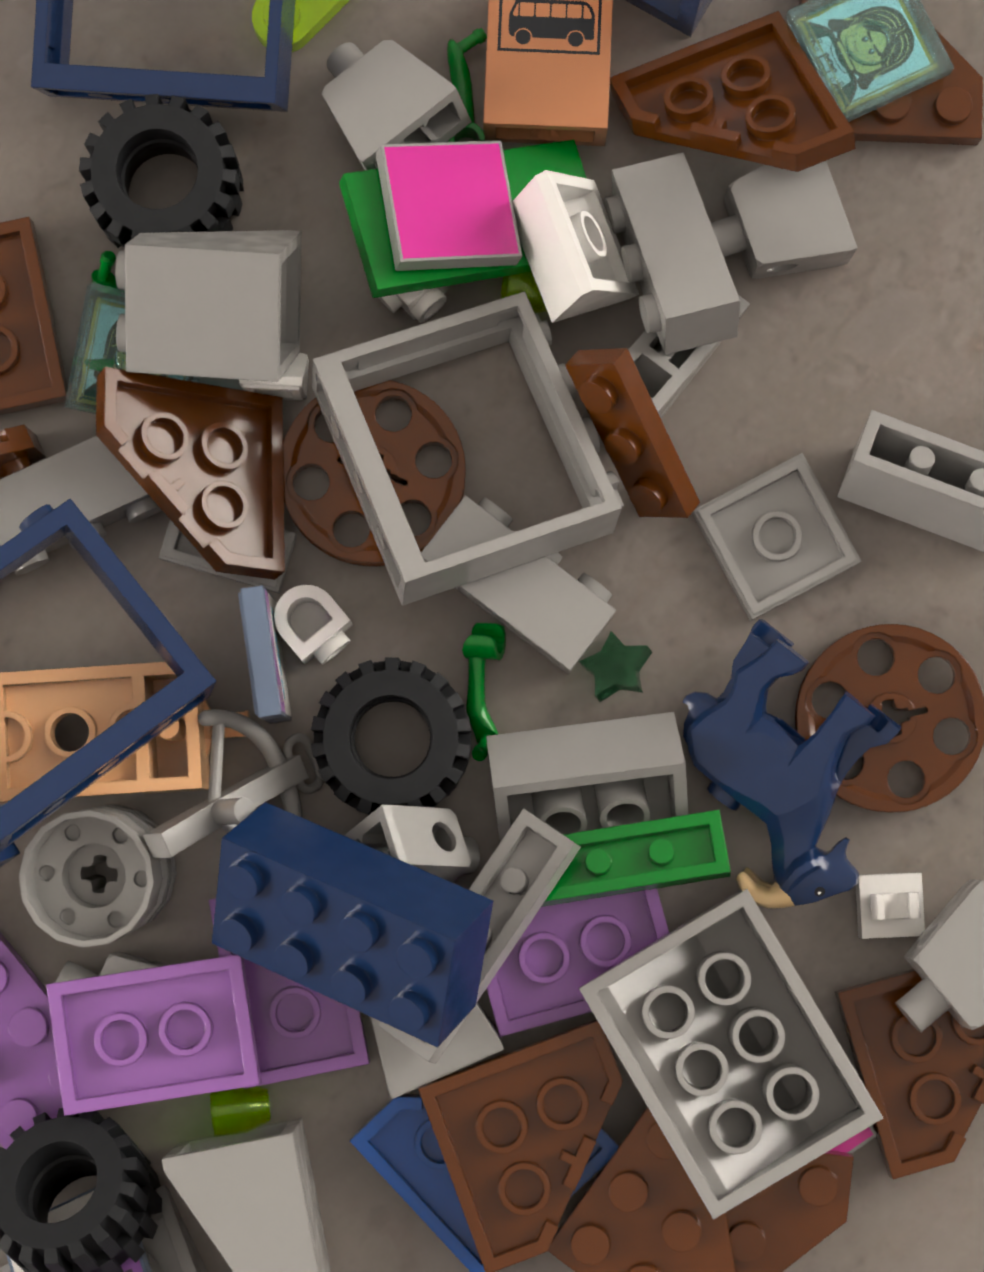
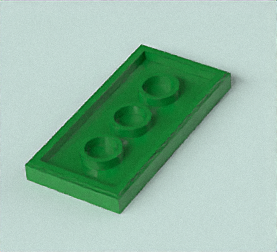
[339,139,587,298]

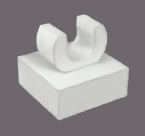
[856,873,925,939]

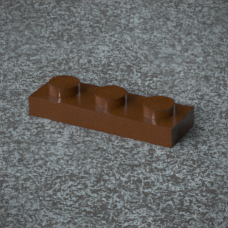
[565,348,700,518]

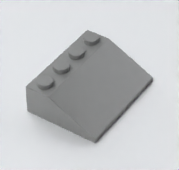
[579,889,883,1220]

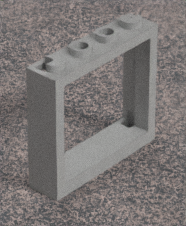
[312,291,624,606]

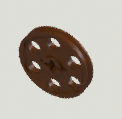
[283,380,466,567]
[795,624,984,813]

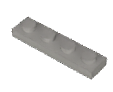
[378,808,581,1064]

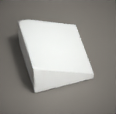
[239,353,309,400]

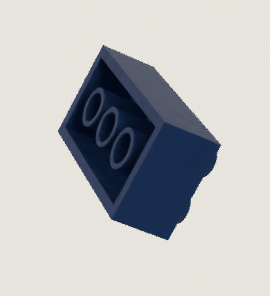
[212,802,494,1048]

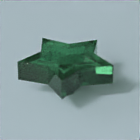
[579,631,653,702]

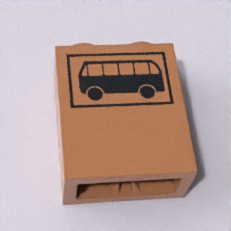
[483,0,613,146]

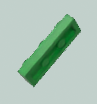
[541,810,731,907]

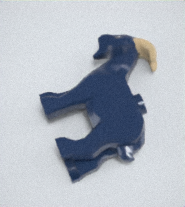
[683,619,902,909]

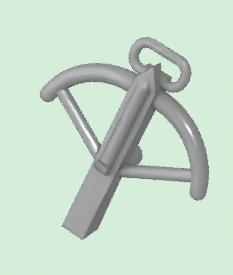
[143,709,324,858]

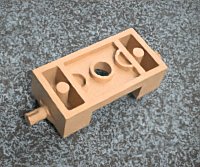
[0,662,250,804]

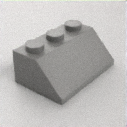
[486,712,688,842]

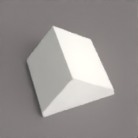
[512,170,639,323]

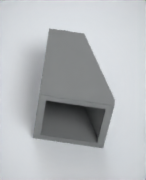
[115,230,302,382]
[162,1118,331,1272]

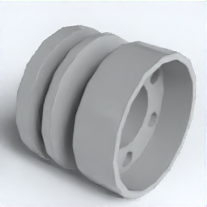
[19,804,177,948]

